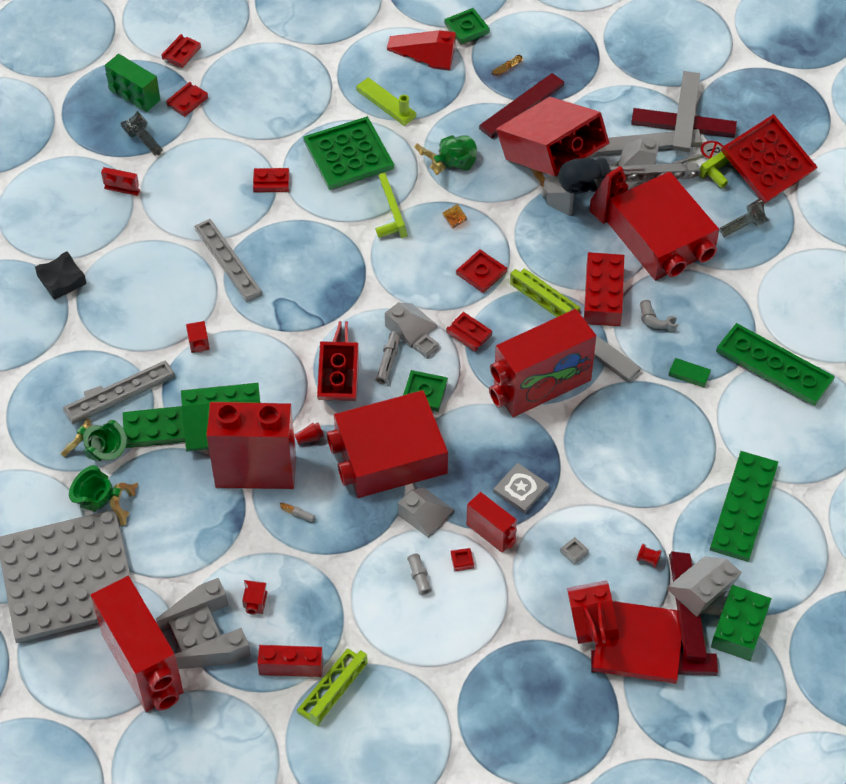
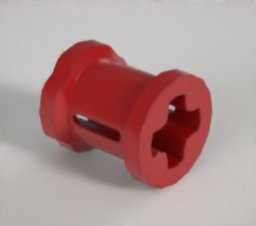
[636,544,662,568]

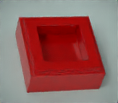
[451,548,474,571]

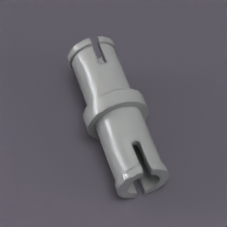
[407,553,432,595]

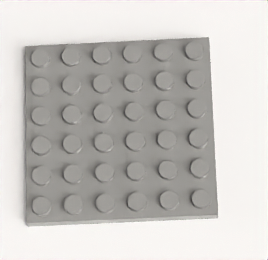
[0,510,131,643]

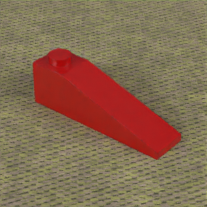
[387,30,456,71]
[589,166,629,224]

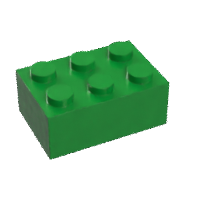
[105,53,161,112]
[711,585,772,661]

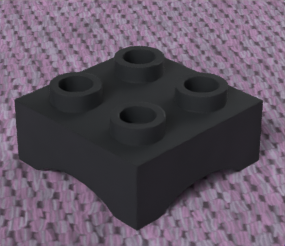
[35,251,87,300]

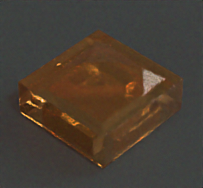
[442,204,467,229]

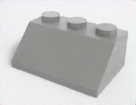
[666,556,742,617]

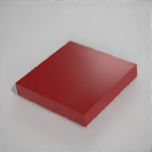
[456,249,507,293]

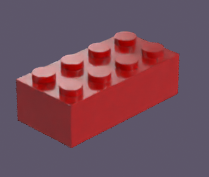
[584,252,625,327]

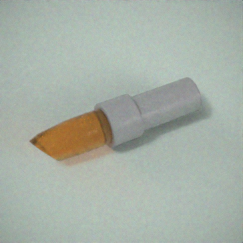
[280,503,315,523]

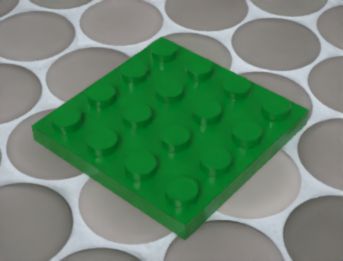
[303,116,394,190]

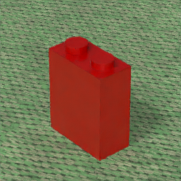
[466,491,517,553]

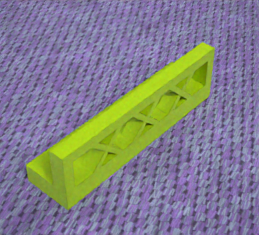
[510,268,581,317]
[297,648,368,726]

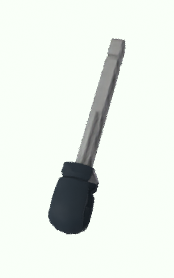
[558,158,701,193]

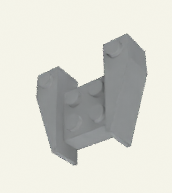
[156,578,251,669]

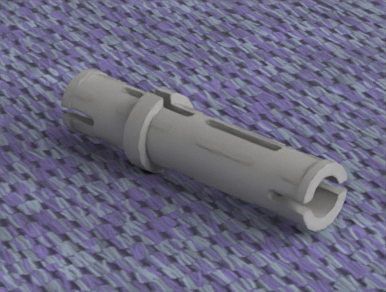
[375,331,401,384]

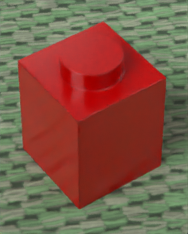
[186,321,210,353]

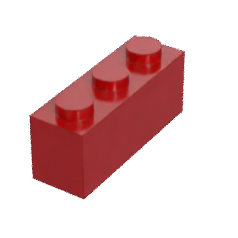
[257,645,323,677]

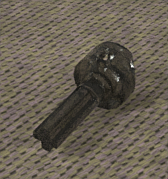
[121,111,163,156]
[719,199,770,237]

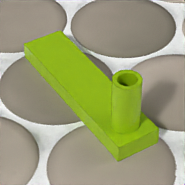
[356,77,416,126]
[699,152,730,188]
[375,173,408,238]

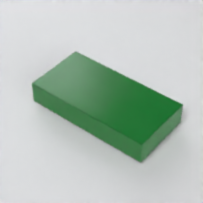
[668,358,711,388]

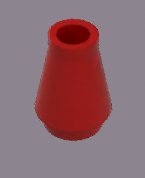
[294,422,324,445]

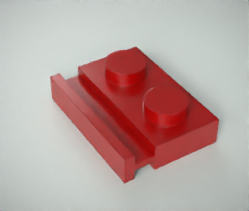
[161,34,201,68]
[166,82,208,117]
[101,167,140,196]
[253,168,289,192]
[446,311,493,352]

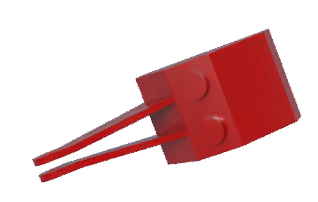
[317,321,359,401]
[567,580,619,645]

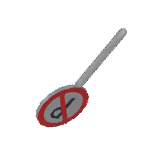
[673,141,723,164]

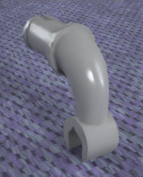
[640,300,678,332]

